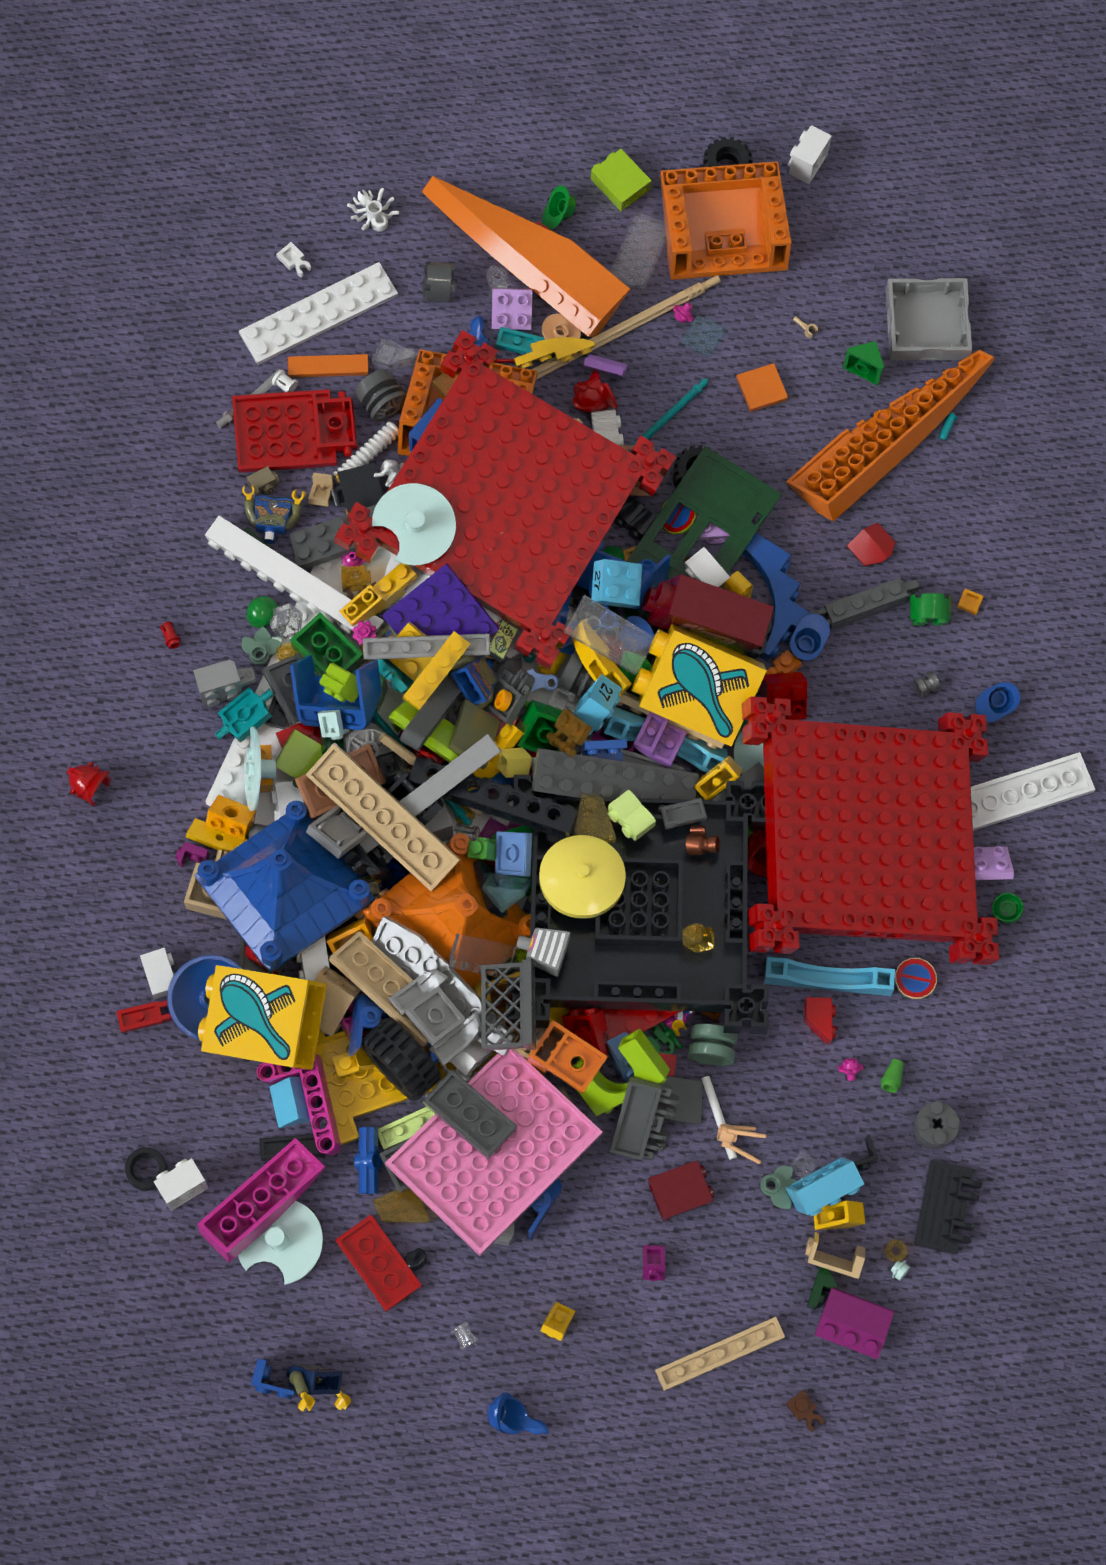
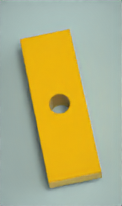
[186,818,248,853]

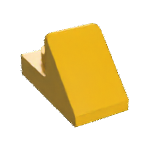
[332,1045,376,1079]
[540,1302,576,1341]

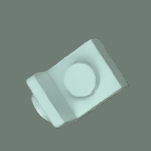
[318,710,350,740]

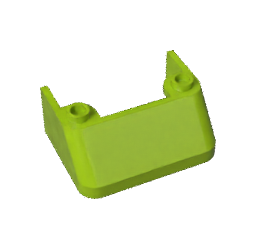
[388,701,460,763]

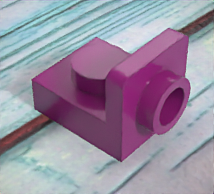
[175,842,210,867]
[643,1245,665,1281]

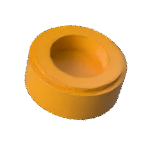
[494,689,512,712]

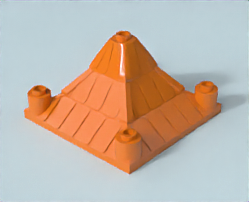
[362,833,531,988]

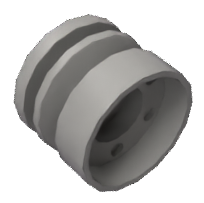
[343,721,391,760]

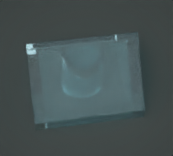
[482,873,532,913]

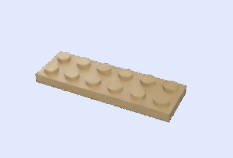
[329,931,429,1047]

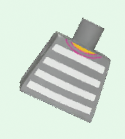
[516,928,570,977]

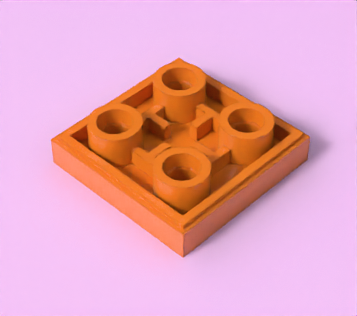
[736,363,788,412]

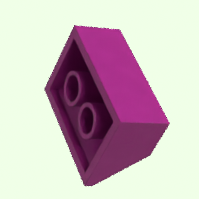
[815,1287,894,1359]

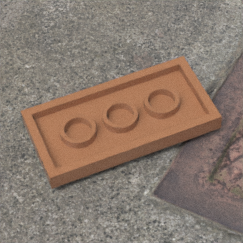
[295,744,386,818]

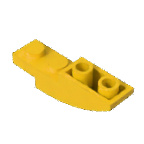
[514,337,595,369]
[339,563,418,626]
[571,619,632,697]
[468,724,524,791]

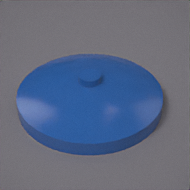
[167,955,242,1040]

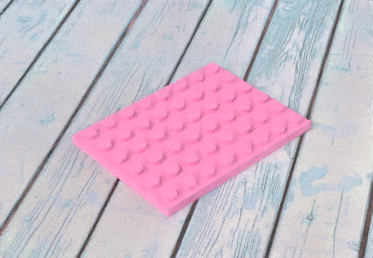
[385,1049,603,1256]

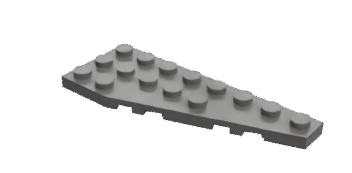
[372,916,516,1056]

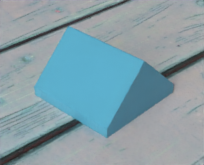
[270,1077,319,1128]

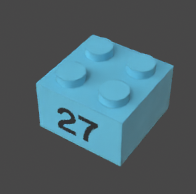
[591,559,642,608]
[573,674,622,737]

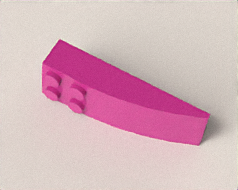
[197,1138,325,1263]

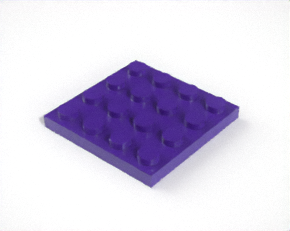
[382,563,500,636]

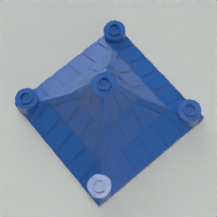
[195,801,375,974]

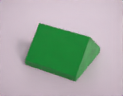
[843,341,884,386]

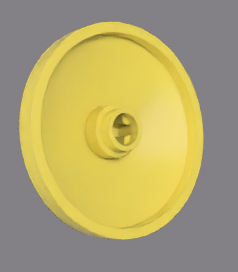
[539,835,626,918]

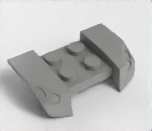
[388,969,481,1066]

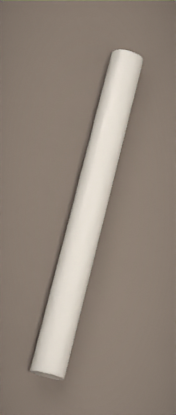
[702,1076,737,1160]

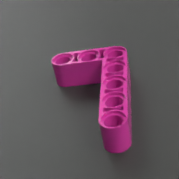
[257,1053,341,1156]

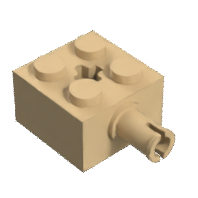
[184,850,229,920]

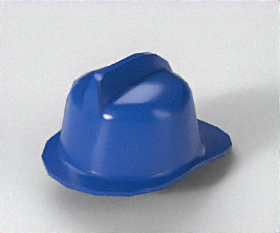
[790,614,830,661]
[975,682,1021,722]

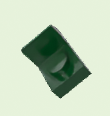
[807,1266,840,1310]

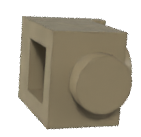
[246,466,280,496]

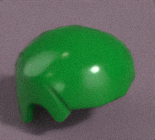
[246,596,279,628]
[992,893,1024,924]

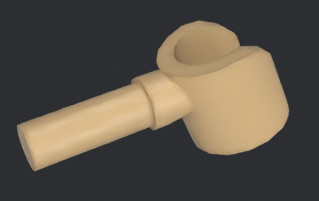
[793,316,818,338]

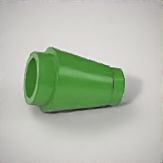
[881,1059,904,1093]

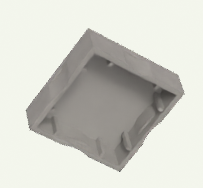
[885,278,972,361]

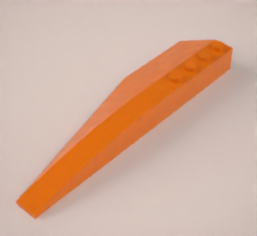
[422,176,631,337]
[786,350,995,521]

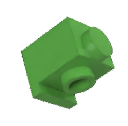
[468,837,496,861]

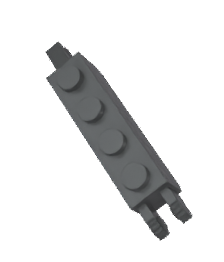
[811,578,919,630]

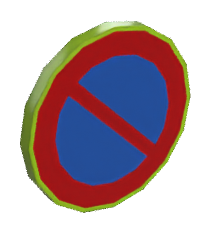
[661,500,697,534]

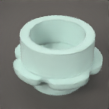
[891,1261,910,1281]

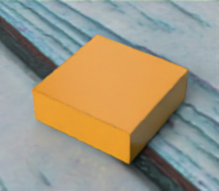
[957,589,984,615]

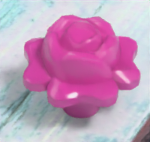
[673,302,694,323]
[341,552,365,571]
[352,621,377,645]
[838,1058,864,1081]

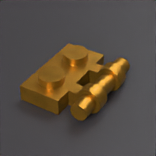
[546,708,592,757]

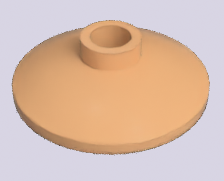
[542,313,581,339]

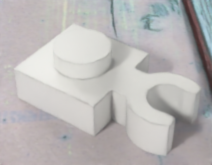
[276,242,311,277]

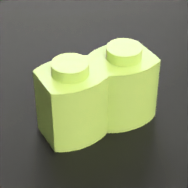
[608,790,656,841]

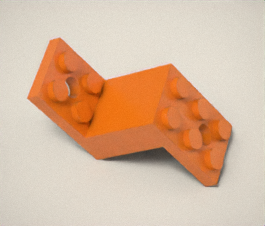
[503,1020,608,1094]

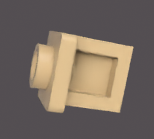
[308,473,334,507]

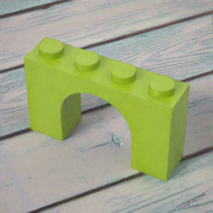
[572,1029,670,1116]

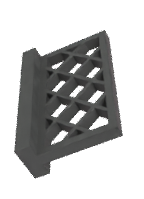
[481,959,536,1051]

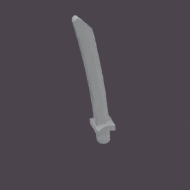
[216,369,280,429]

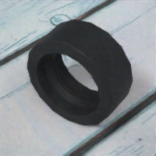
[125,1148,167,1191]

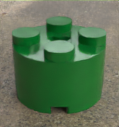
[910,593,951,626]

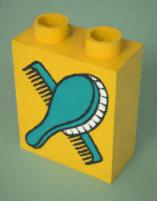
[631,624,767,747]
[198,965,327,1070]

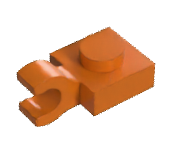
[766,650,802,674]

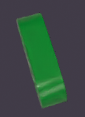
[644,1026,675,1055]

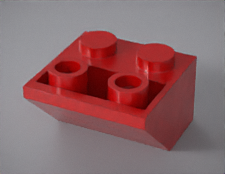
[760,671,808,720]

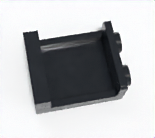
[376,751,410,801]

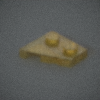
[574,794,616,843]
[373,1189,430,1223]

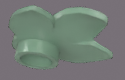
[241,627,282,665]
[760,1166,796,1210]

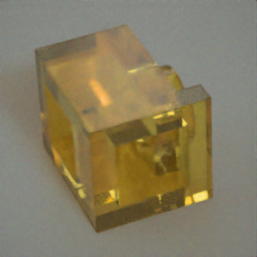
[341,565,371,592]
[682,923,714,952]

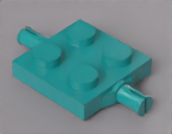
[376,659,414,693]
[214,687,274,743]

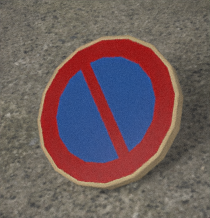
[895,958,937,999]

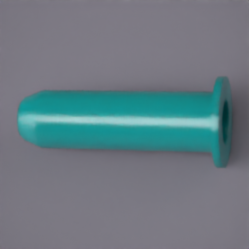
[939,413,958,441]

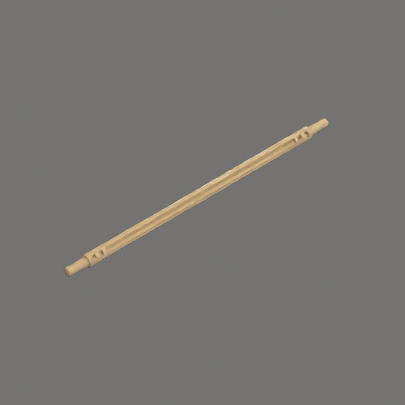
[531,275,721,380]

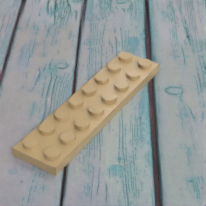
[306,743,461,891]

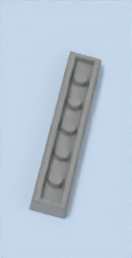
[363,634,490,660]

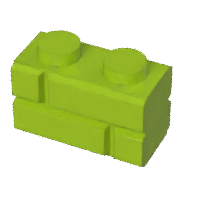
[319,663,359,703]

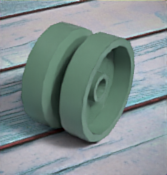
[688,1024,738,1066]

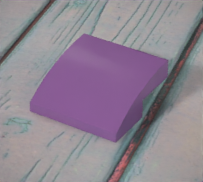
[584,354,628,377]
[633,712,687,768]

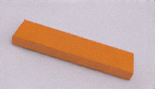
[288,354,368,378]

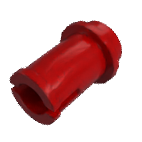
[160,621,181,649]

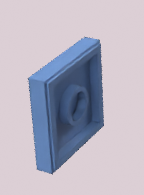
[495,831,532,876]

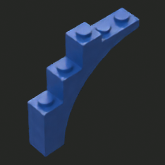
[742,533,810,662]

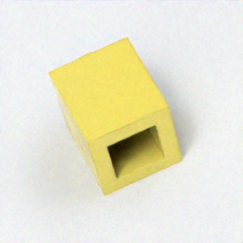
[497,747,532,778]

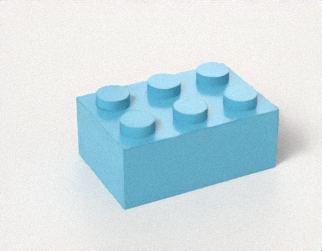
[785,1157,864,1216]

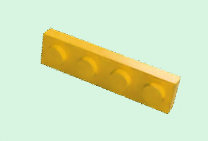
[402,631,470,710]

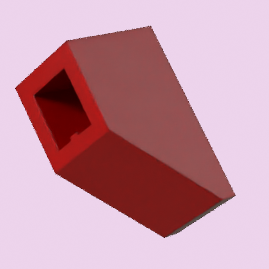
[804,997,836,1044]

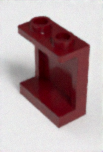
[647,1160,715,1222]

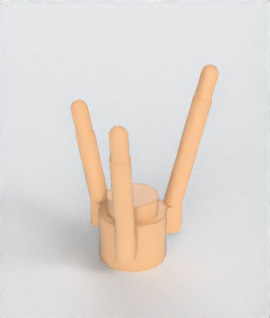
[717,1124,767,1164]

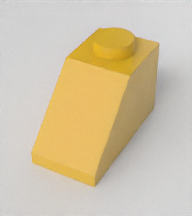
[814,1200,865,1230]

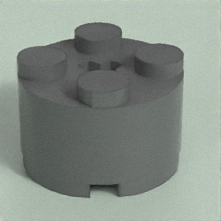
[423,261,455,303]
[913,1101,960,1149]

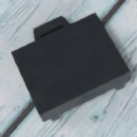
[330,462,383,515]

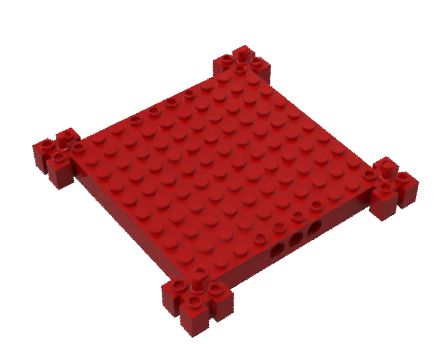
[334,330,676,670]
[742,696,999,965]

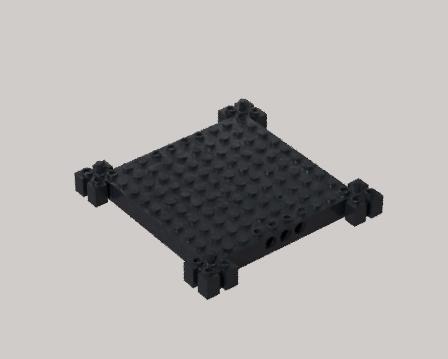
[506,775,769,1034]

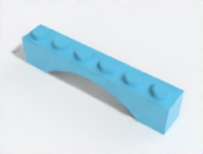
[604,707,728,772]
[763,957,895,996]

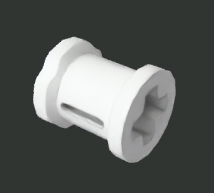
[271,370,298,392]

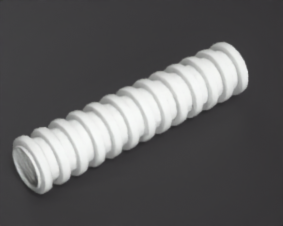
[333,422,399,484]

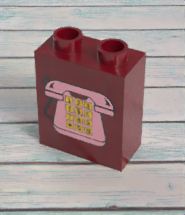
[642,574,774,654]

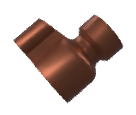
[686,826,720,855]

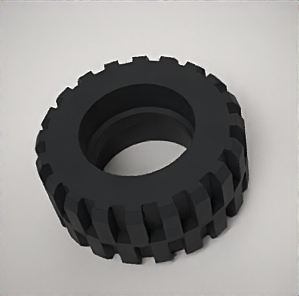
[361,1018,441,1101]

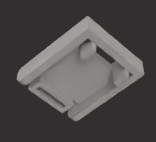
[306,805,369,859]

